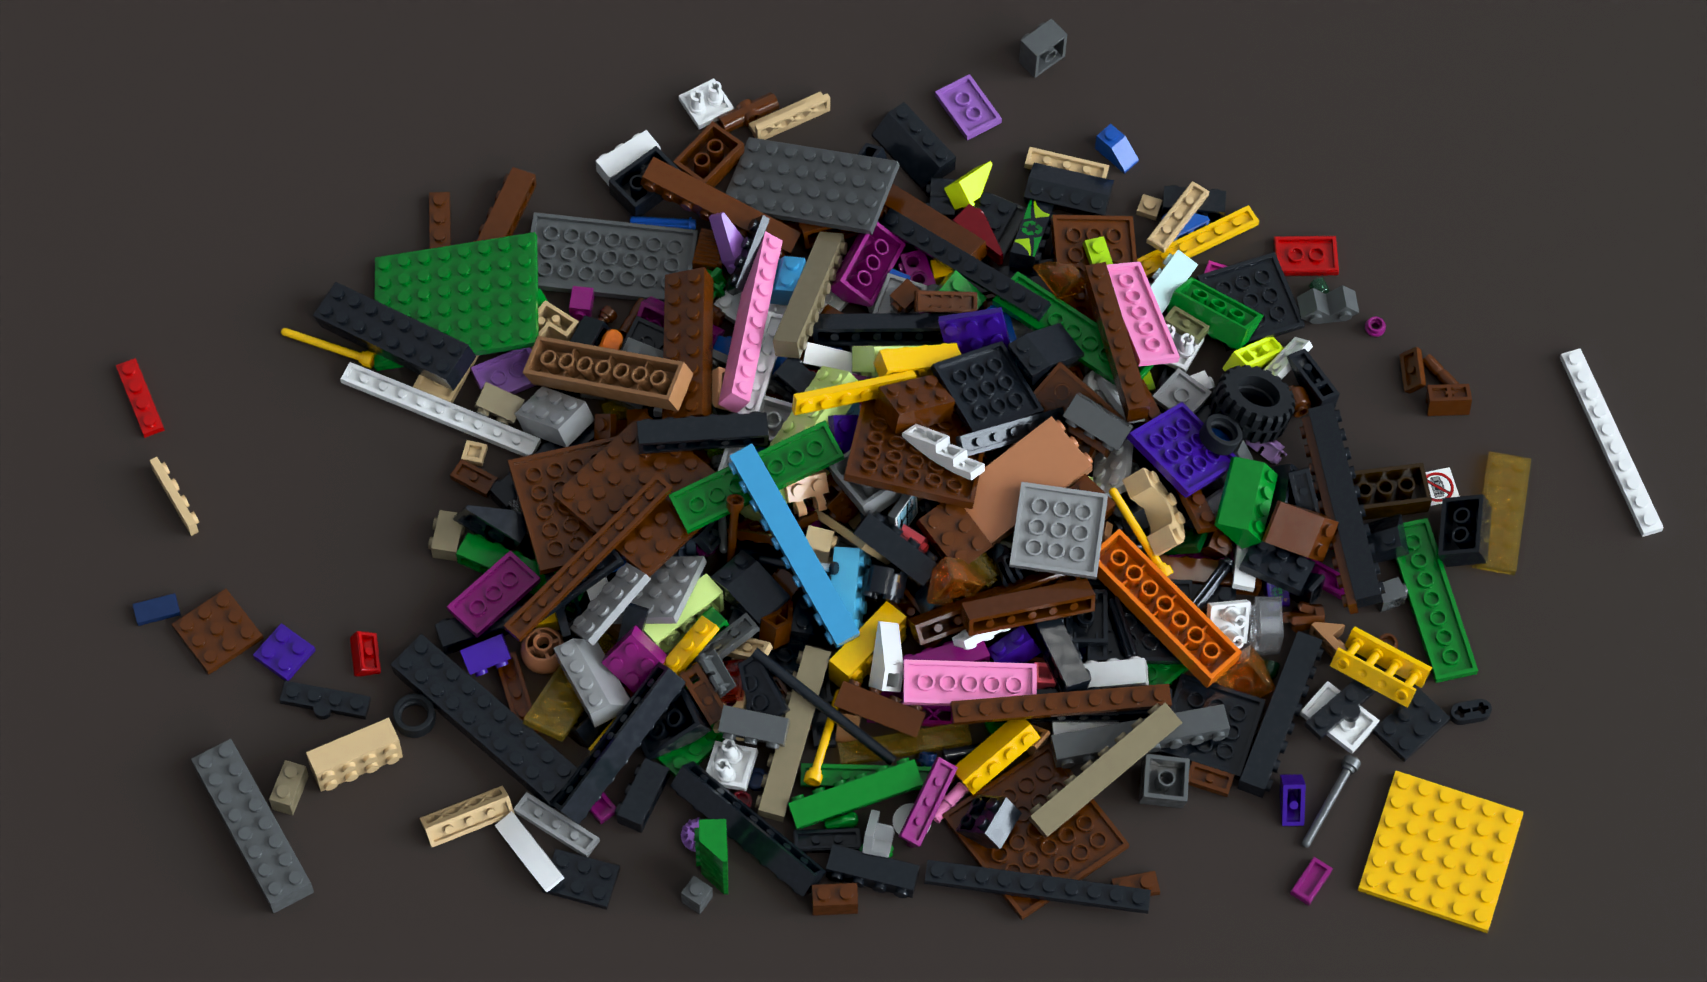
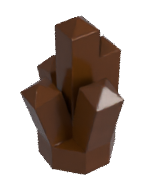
[1279,601,1325,633]

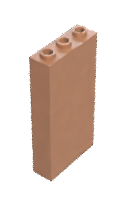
[965,416,1093,550]

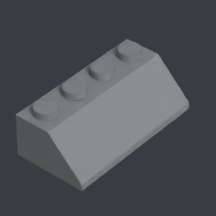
[553,638,630,727]

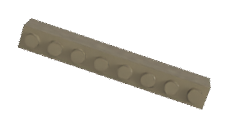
[773,232,848,358]
[755,645,831,822]
[1028,703,1182,839]

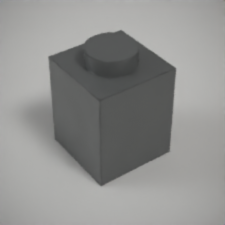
[681,876,713,914]

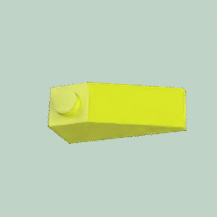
[944,161,992,210]
[1222,337,1284,371]

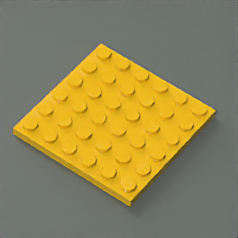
[1358,771,1524,933]

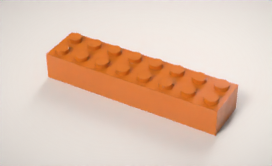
[1097,529,1242,688]

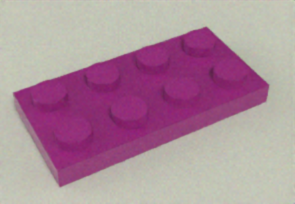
[447,551,541,638]

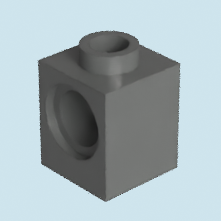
[1377,577,1408,612]

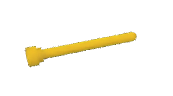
[281,328,376,369]
[1109,487,1173,576]
[804,690,839,787]

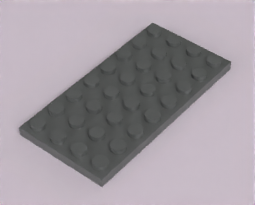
[725,137,900,235]
[530,212,698,302]

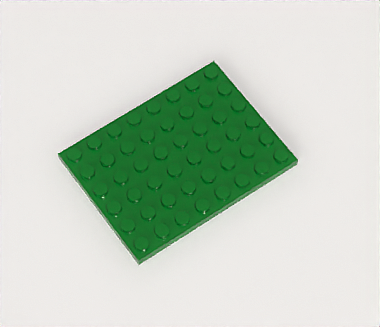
[374,232,539,371]

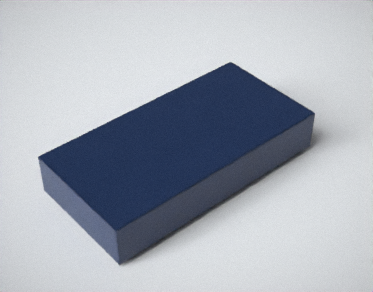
[133,593,181,626]

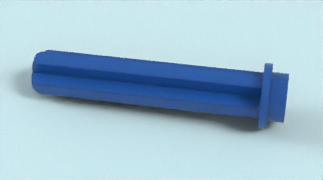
[630,216,696,230]

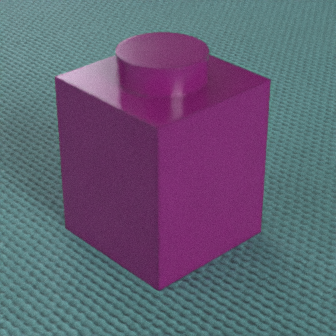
[569,286,594,321]

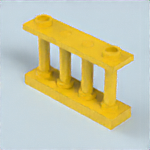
[1330,626,1432,708]

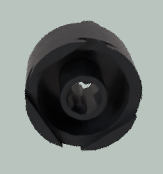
[860,565,908,604]

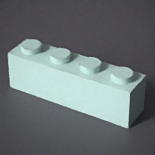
[1149,249,1198,313]

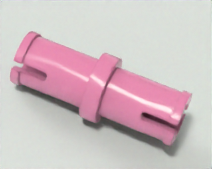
[933,782,969,823]

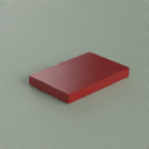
[1273,236,1339,276]

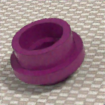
[1365,316,1386,337]

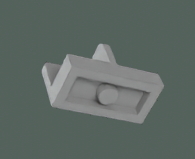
[862,810,895,858]

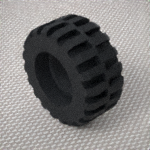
[1210,365,1295,444]

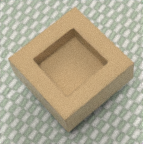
[1136,194,1163,221]
[461,440,488,467]

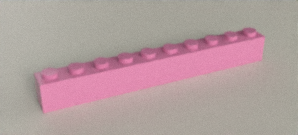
[718,231,782,413]

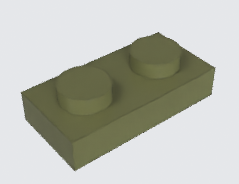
[1164,305,1210,345]

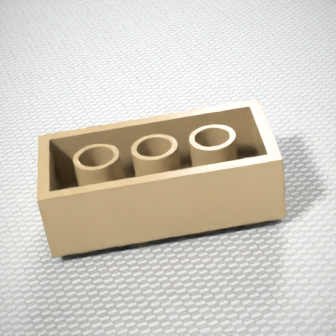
[306,718,403,792]

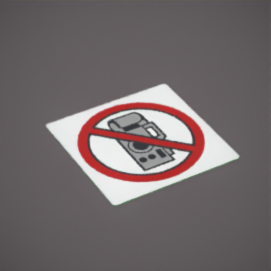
[1425,467,1460,506]

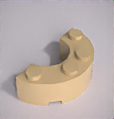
[1122,468,1185,556]

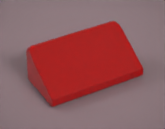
[350,631,381,677]

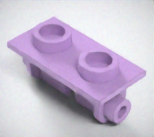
[1245,440,1287,465]

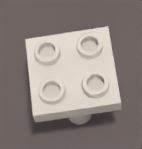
[679,78,734,130]
[1165,324,1204,373]
[1207,599,1251,649]
[706,739,758,791]

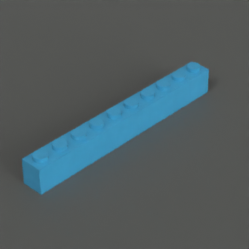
[728,444,860,649]

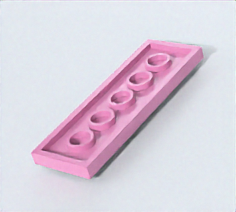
[1107,262,1180,367]
[903,659,1037,706]

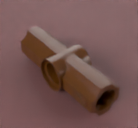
[717,92,779,132]

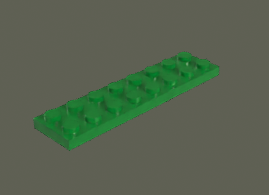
[992,271,1154,386]
[668,420,845,534]
[1395,518,1478,683]

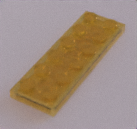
[1472,451,1531,575]
[523,633,618,742]

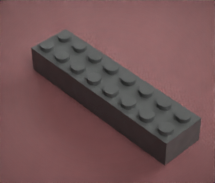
[191,739,314,913]

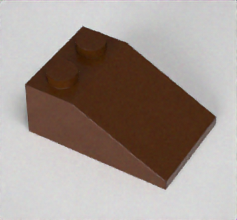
[1262,500,1339,562]

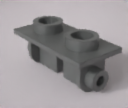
[698,649,737,698]

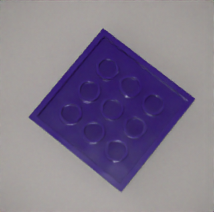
[1127,402,1237,498]

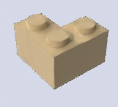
[531,300,579,349]
[806,525,839,563]

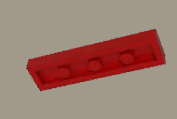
[116,358,165,438]

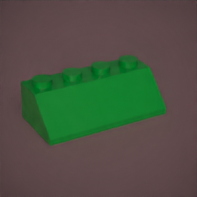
[1166,277,1264,350]
[1214,456,1278,549]
[695,819,728,894]

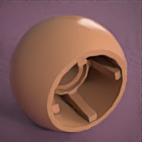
[520,627,564,675]

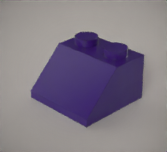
[986,626,1041,663]
[460,633,511,677]

